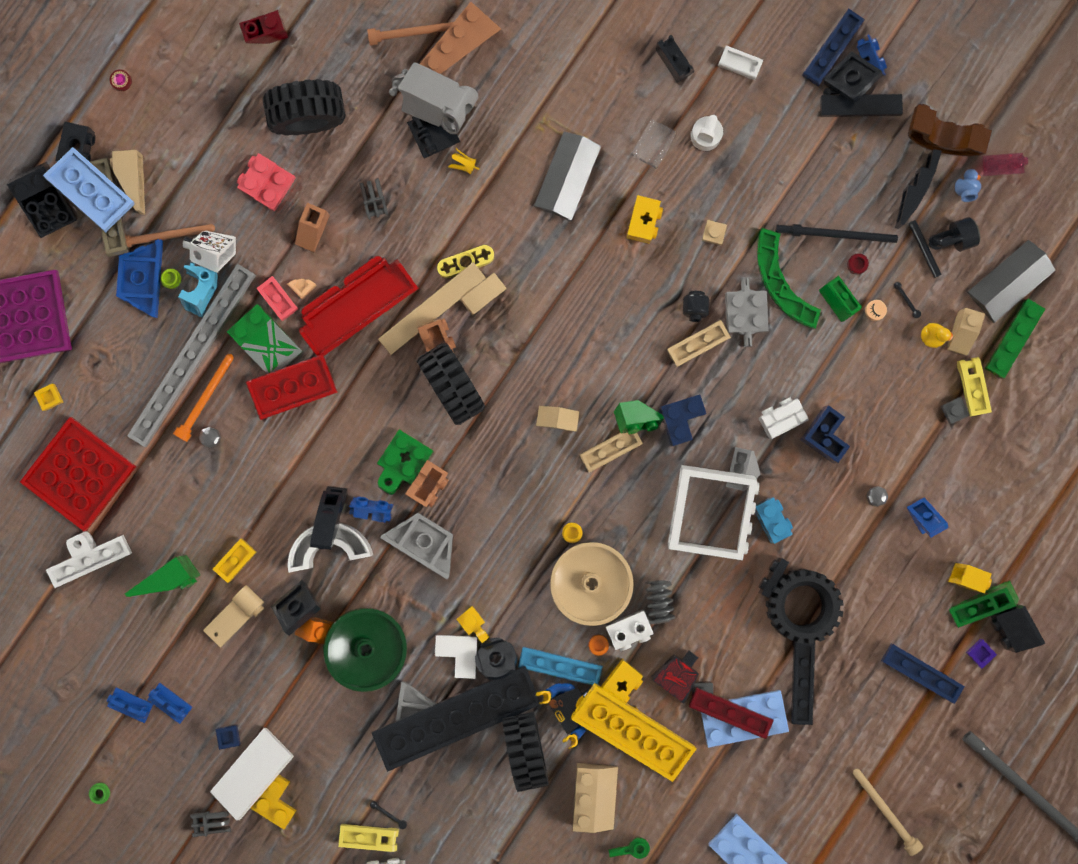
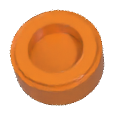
[588,634,609,656]

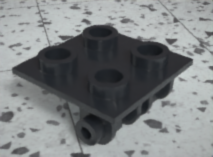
[407,116,460,159]

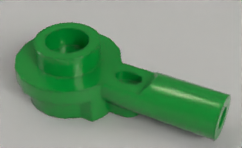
[608,837,650,859]

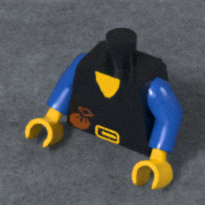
[536,683,591,749]

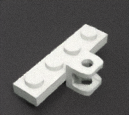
[46,531,132,588]

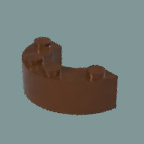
[908,104,992,156]

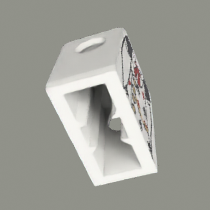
[183,231,236,272]

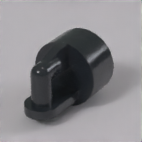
[929,217,980,252]

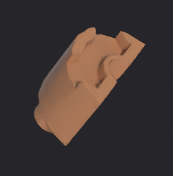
[417,318,456,353]
[405,460,449,508]

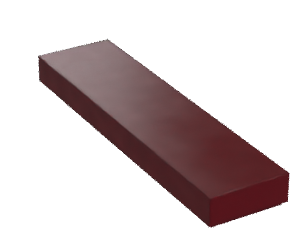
[688,687,774,739]

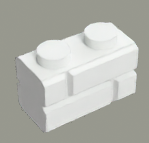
[759,397,809,439]

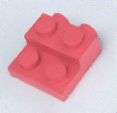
[237,153,296,212]

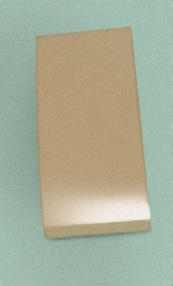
[460,273,507,316]

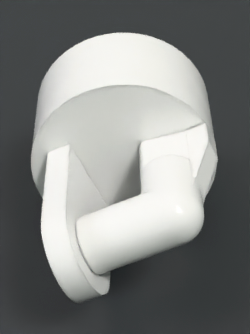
[691,115,723,151]

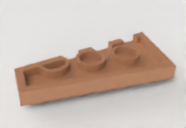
[420,2,501,74]

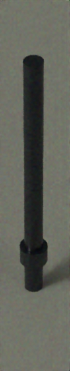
[775,224,898,243]

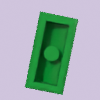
[819,275,862,322]

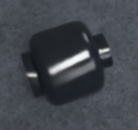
[683,291,710,322]

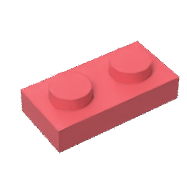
[256,276,298,321]

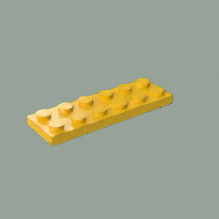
[571,683,696,782]

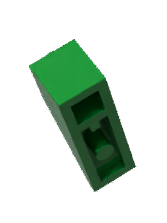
[949,581,1019,628]

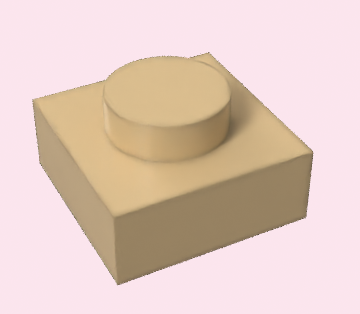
[702,220,727,246]

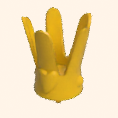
[448,148,479,174]

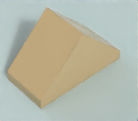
[536,406,579,432]

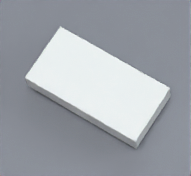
[718,46,763,80]

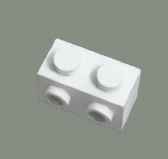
[605,609,654,651]

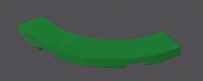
[757,228,821,330]

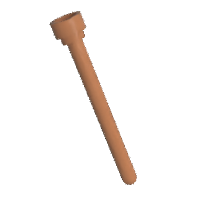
[367,22,453,46]
[125,224,215,249]

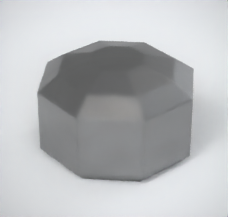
[199,427,221,448]
[866,486,888,507]

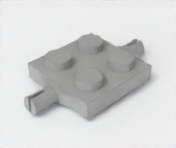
[725,277,769,347]

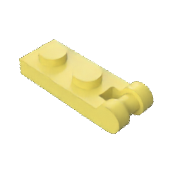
[957,357,992,417]
[338,824,399,852]

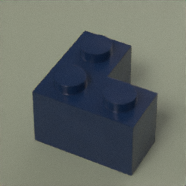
[659,395,706,447]
[800,405,850,464]

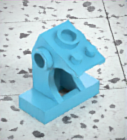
[178,263,218,318]

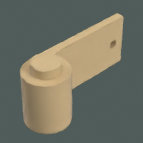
[203,585,264,648]

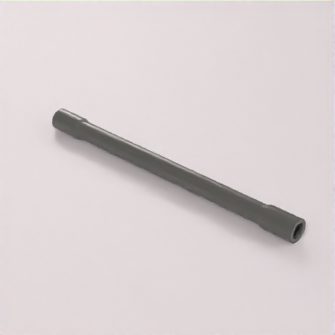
[962,731,1078,843]

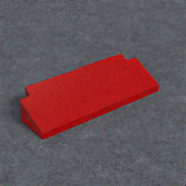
[299,256,419,356]

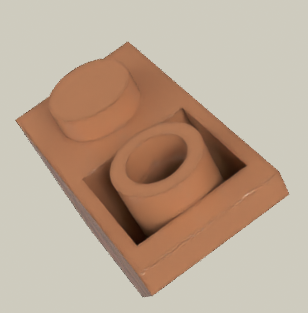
[295,203,330,252]

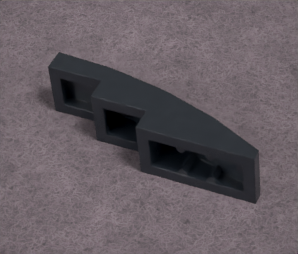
[895,149,942,229]

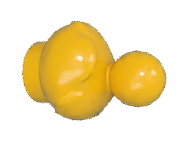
[921,323,953,348]

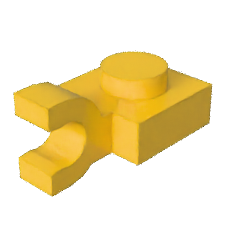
[456,606,489,643]

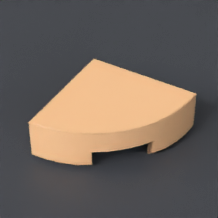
[287,279,317,299]

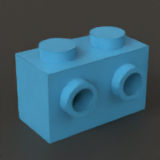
[755,497,793,544]

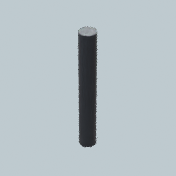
[908,220,942,278]

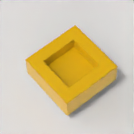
[34,383,63,411]

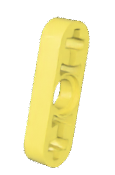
[437,245,494,278]

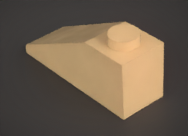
[110,150,145,215]

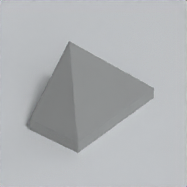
[726,447,761,491]

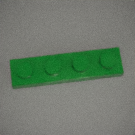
[984,299,1045,379]

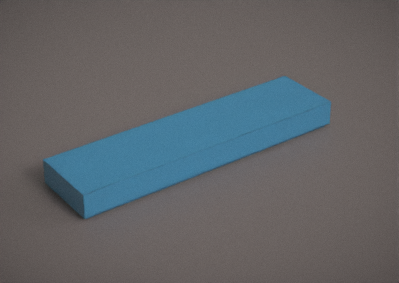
[518,646,603,685]

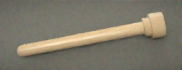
[853,769,923,856]

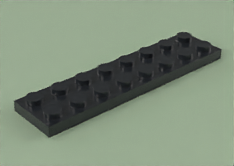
[371,666,541,772]

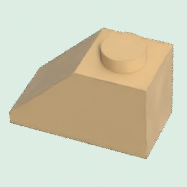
[947,308,985,355]

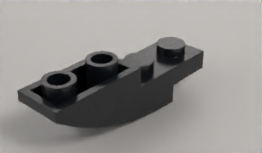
[310,486,348,550]

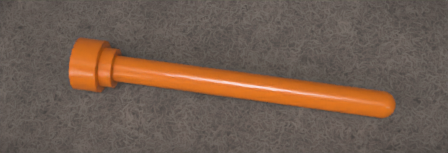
[173,354,234,442]

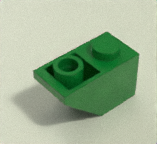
[614,400,664,434]

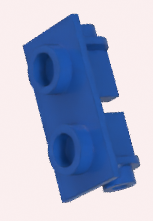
[857,34,887,76]
[349,497,394,523]
[147,683,192,724]
[107,687,153,723]

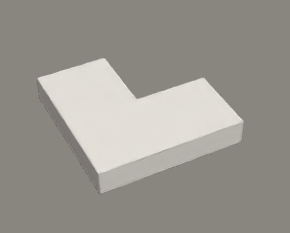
[435,635,477,679]

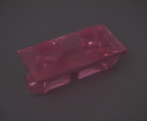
[982,153,1028,176]

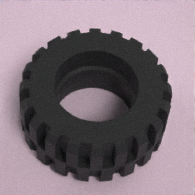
[263,79,346,136]
[416,343,485,425]

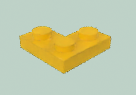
[250,775,297,830]

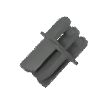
[359,178,388,220]
[190,811,231,837]

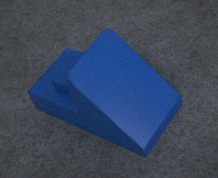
[907,497,949,538]

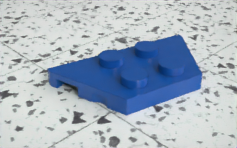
[116,239,163,318]

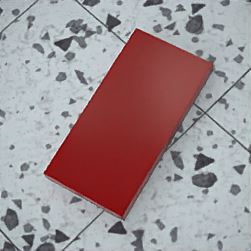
[246,354,338,420]

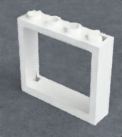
[668,465,759,560]

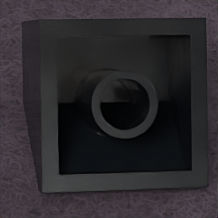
[990,604,1045,653]

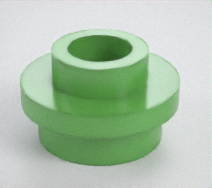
[89,783,110,804]

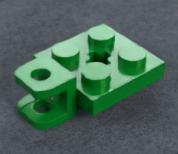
[377,429,434,495]

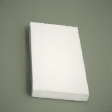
[210,728,294,820]

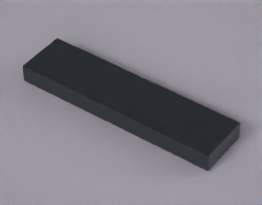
[820,94,903,117]
[791,641,815,725]

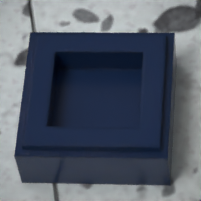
[215,724,241,750]

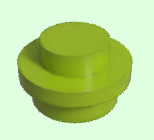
[161,269,182,289]

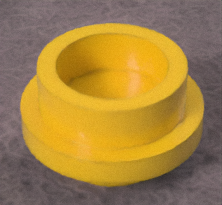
[562,523,582,543]

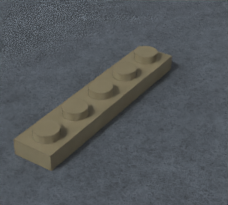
[90,158,129,257]

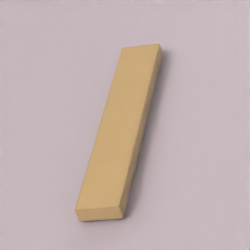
[378,262,486,355]

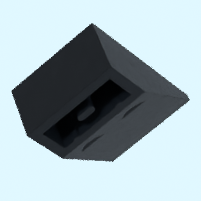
[6,161,77,238]

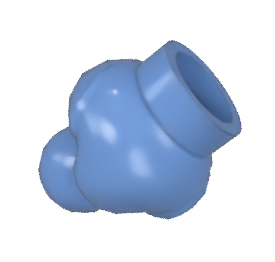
[955,169,981,202]

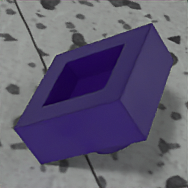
[965,639,997,669]

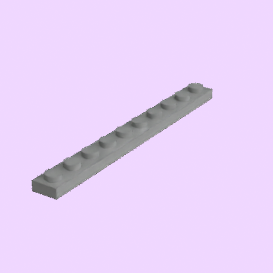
[127,264,256,447]

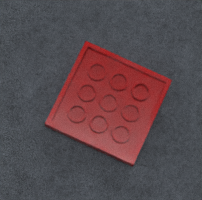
[20,417,137,532]

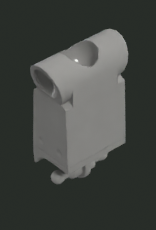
[389,62,478,134]

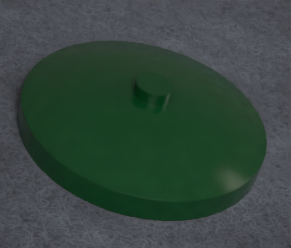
[323,608,407,692]

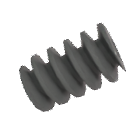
[645,580,675,624]

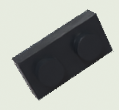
[758,557,789,598]

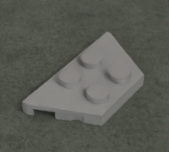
[380,513,453,579]
[396,681,437,721]

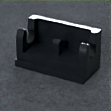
[656,35,694,83]

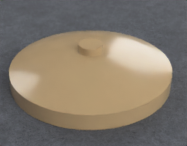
[551,542,633,626]

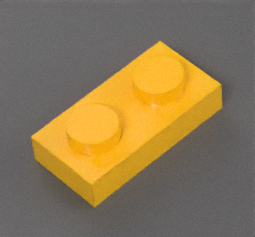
[213,538,257,583]

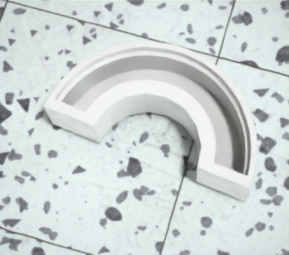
[288,523,373,572]

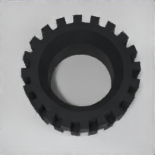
[765,569,844,644]
[502,712,549,792]

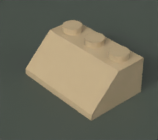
[572,763,618,833]

